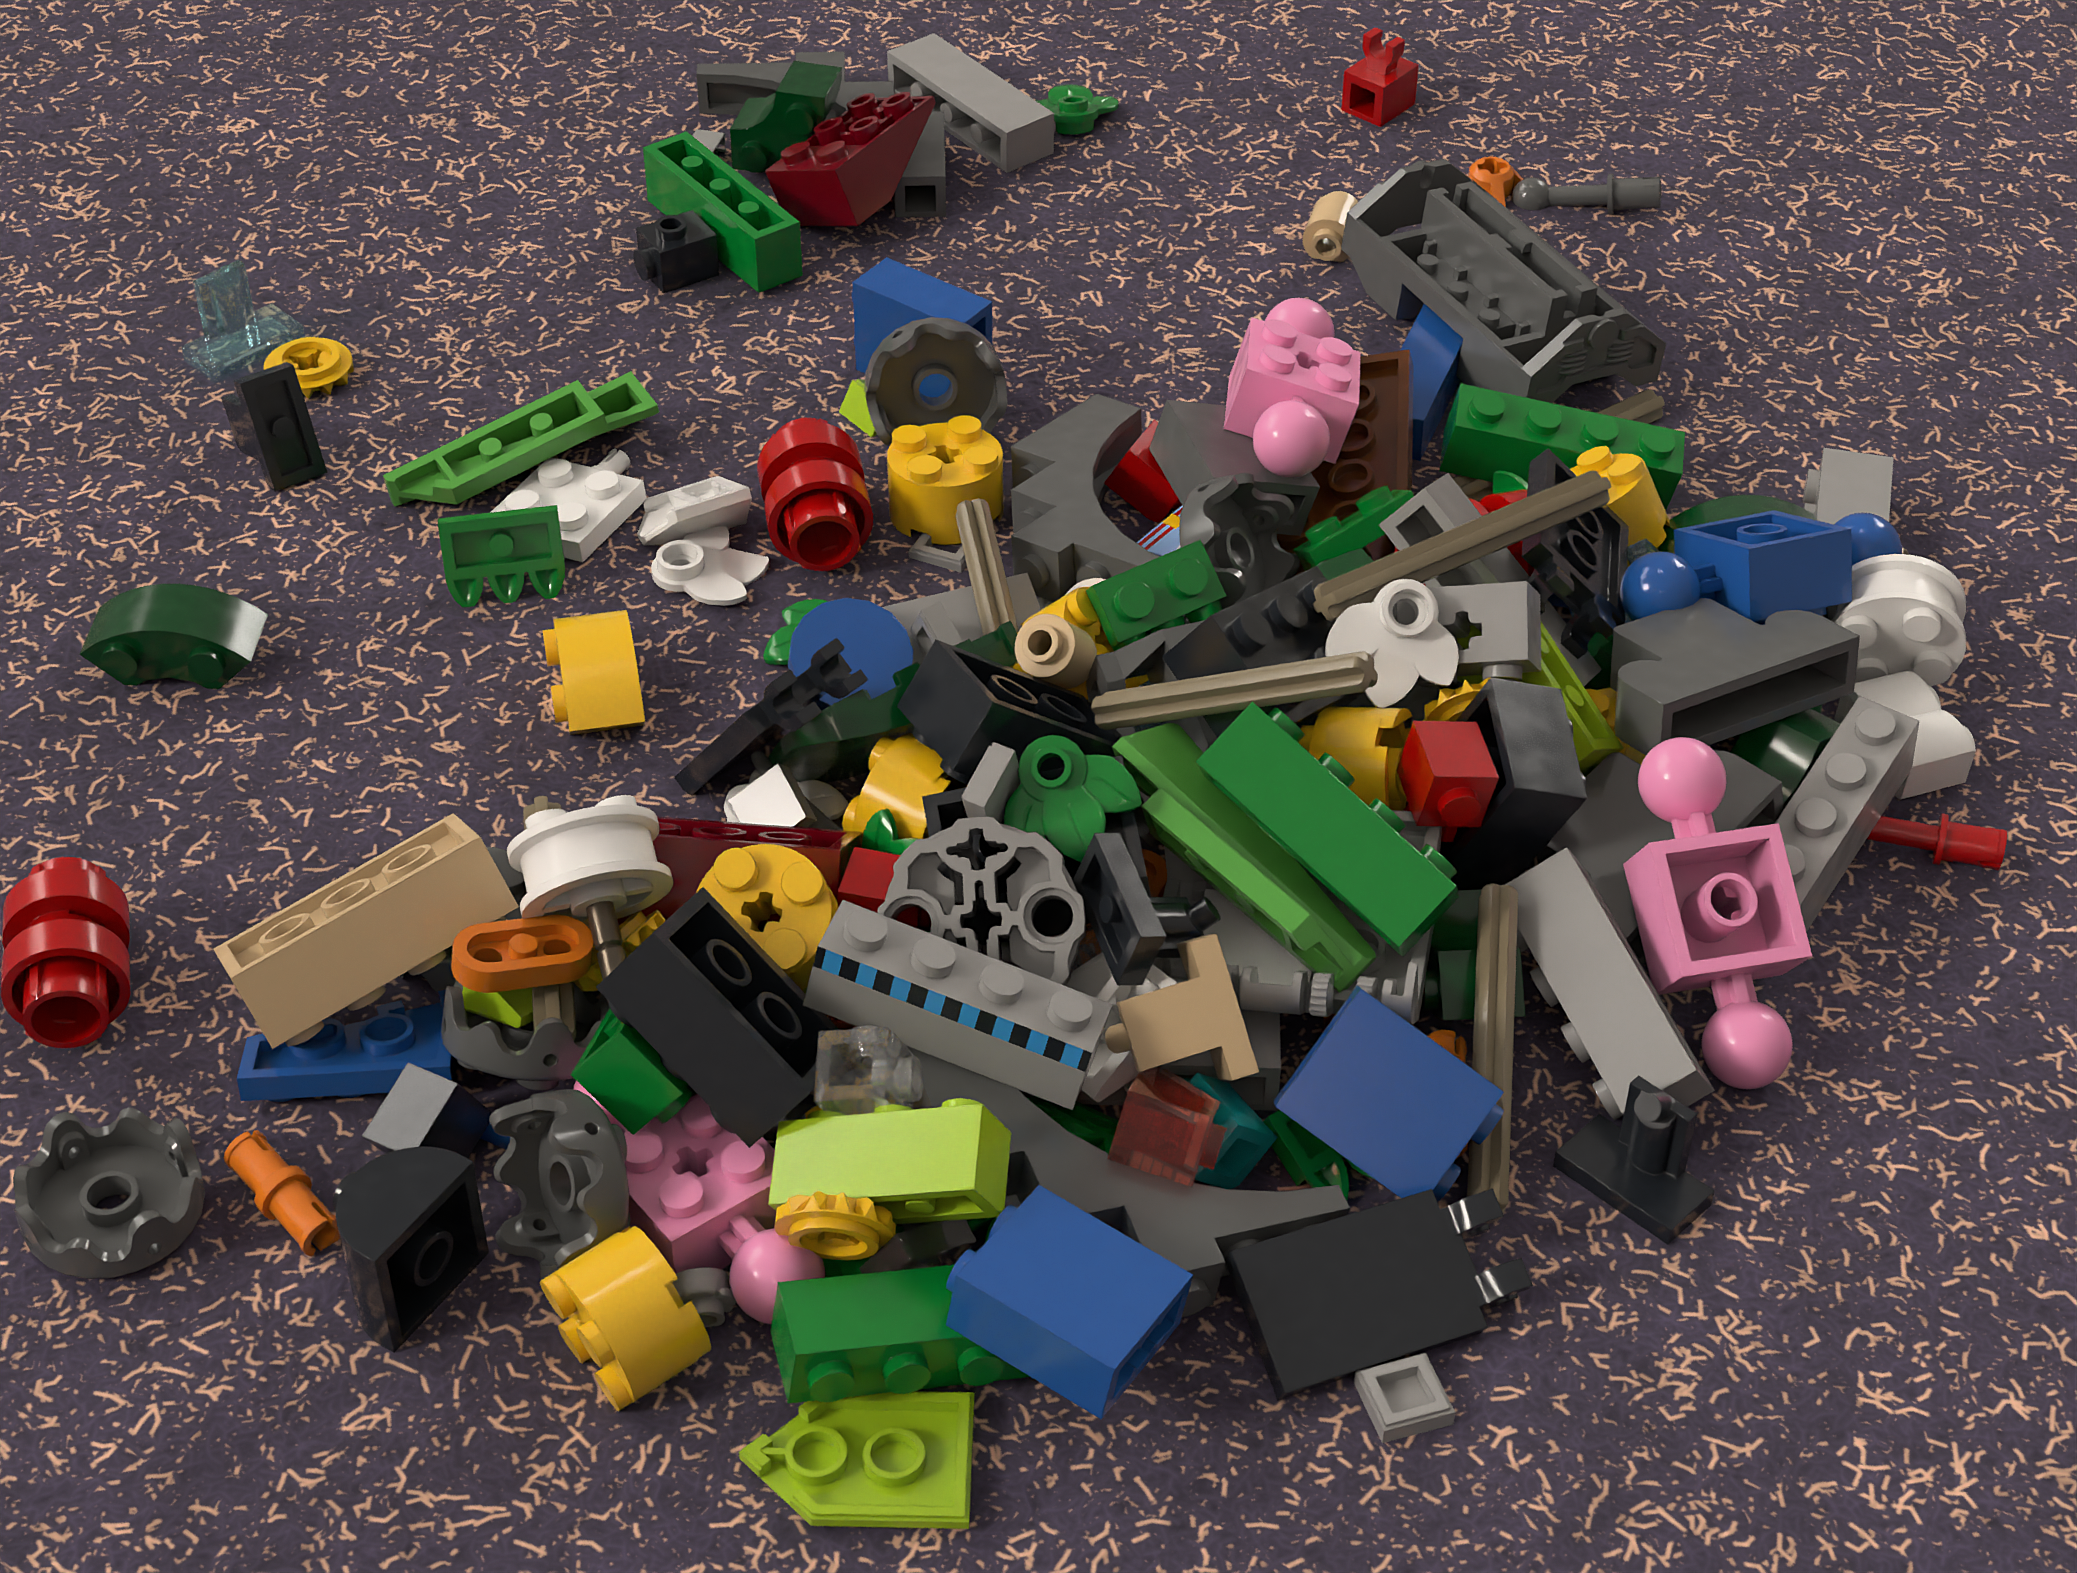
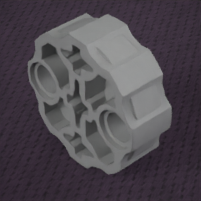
[878,817,1087,986]

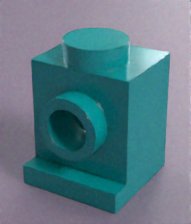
[1170,1072,1278,1190]

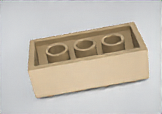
[213,813,519,1049]

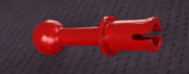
[1867,813,2007,871]

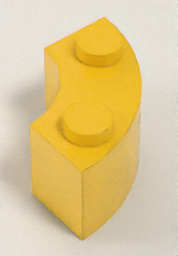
[542,610,645,735]

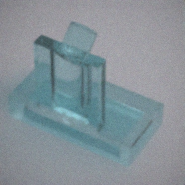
[181,260,305,383]

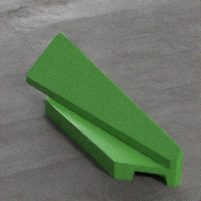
[383,371,659,506]
[1112,723,1376,993]

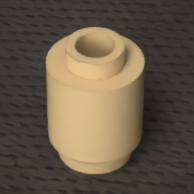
[1303,191,1358,262]
[1015,614,1097,689]

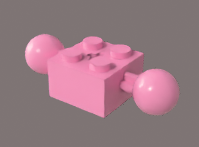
[1224,298,1361,478]
[1623,737,1812,1089]
[573,1081,825,1324]

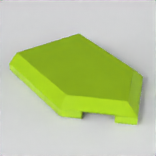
[739,1391,975,1529]

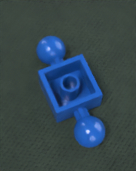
[1620,510,1902,625]

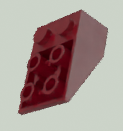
[765,92,936,226]

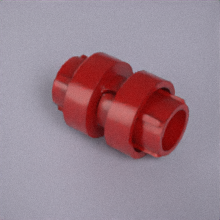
[757,418,873,571]
[1,857,130,1048]

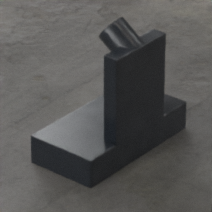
[221,362,327,491]
[1073,833,1221,986]
[1553,1075,1714,1245]

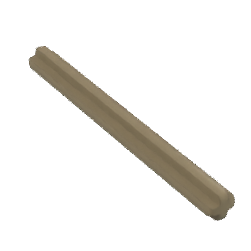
[1313,470,1612,621]

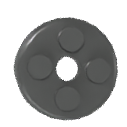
[864,317,1007,446]
[1179,473,1300,610]
[441,980,610,1090]
[489,1089,631,1279]
[13,1107,205,1279]

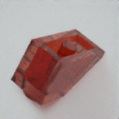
[1107,1065,1227,1187]

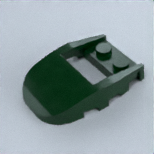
[768,621,1018,783]

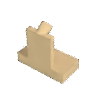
[1105,934,1259,1081]

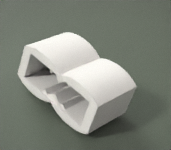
[1835,670,1976,799]

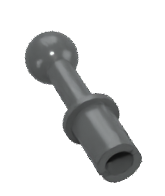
[1511,173,1661,215]

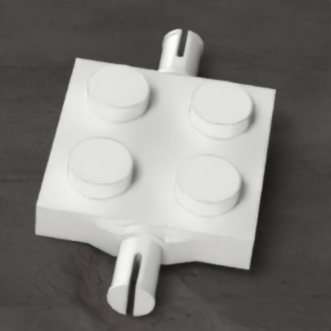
[490,449,647,562]

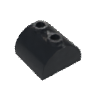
[333,1147,489,1353]

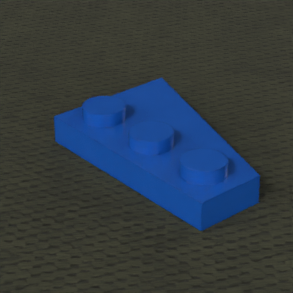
[237,989,457,1102]

